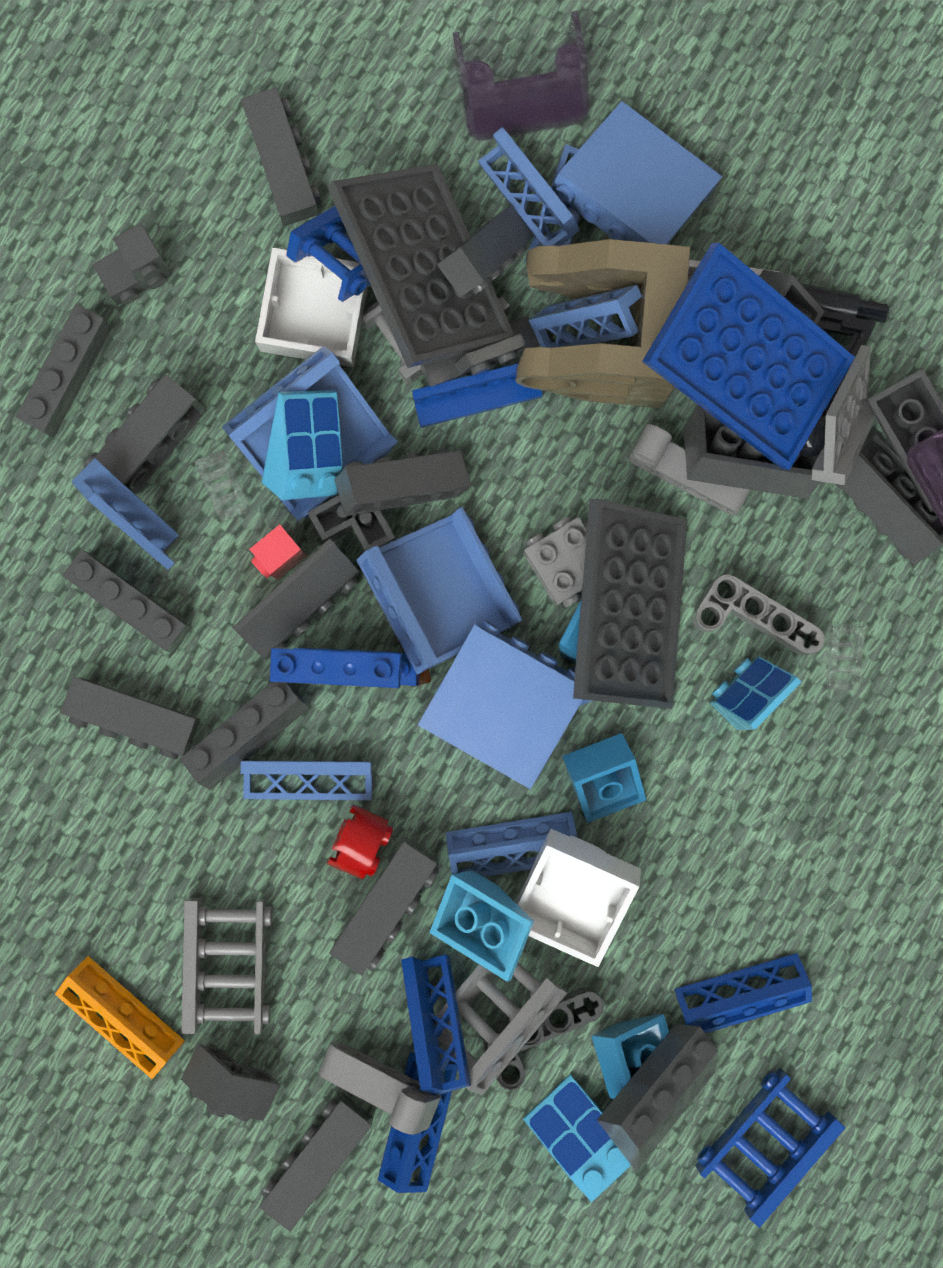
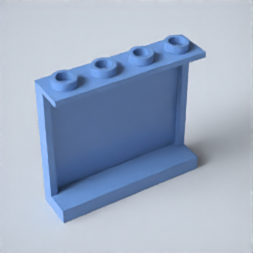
[552,101,722,245]
[222,346,398,522]
[356,507,522,675]
[418,620,583,789]

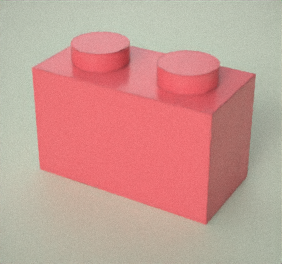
[249,524,307,580]

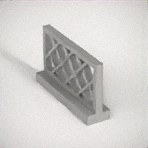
[812,345,876,485]

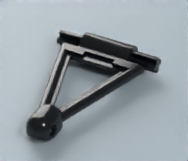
[799,283,889,457]

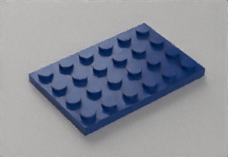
[642,243,855,470]

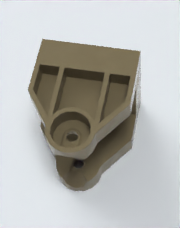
[515,239,690,408]

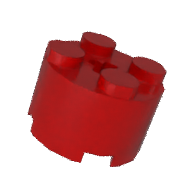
[327,804,393,880]

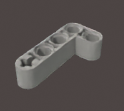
[628,424,751,516]
[692,575,825,655]
[318,1041,441,1135]

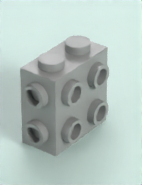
[523,517,588,608]

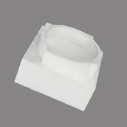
[255,248,368,367]
[515,829,641,967]

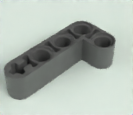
[483,987,604,1091]

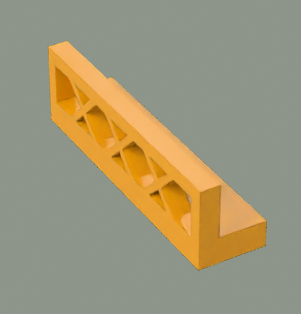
[55,956,185,1079]

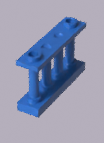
[286,206,370,302]
[270,648,419,688]
[695,1068,846,1228]

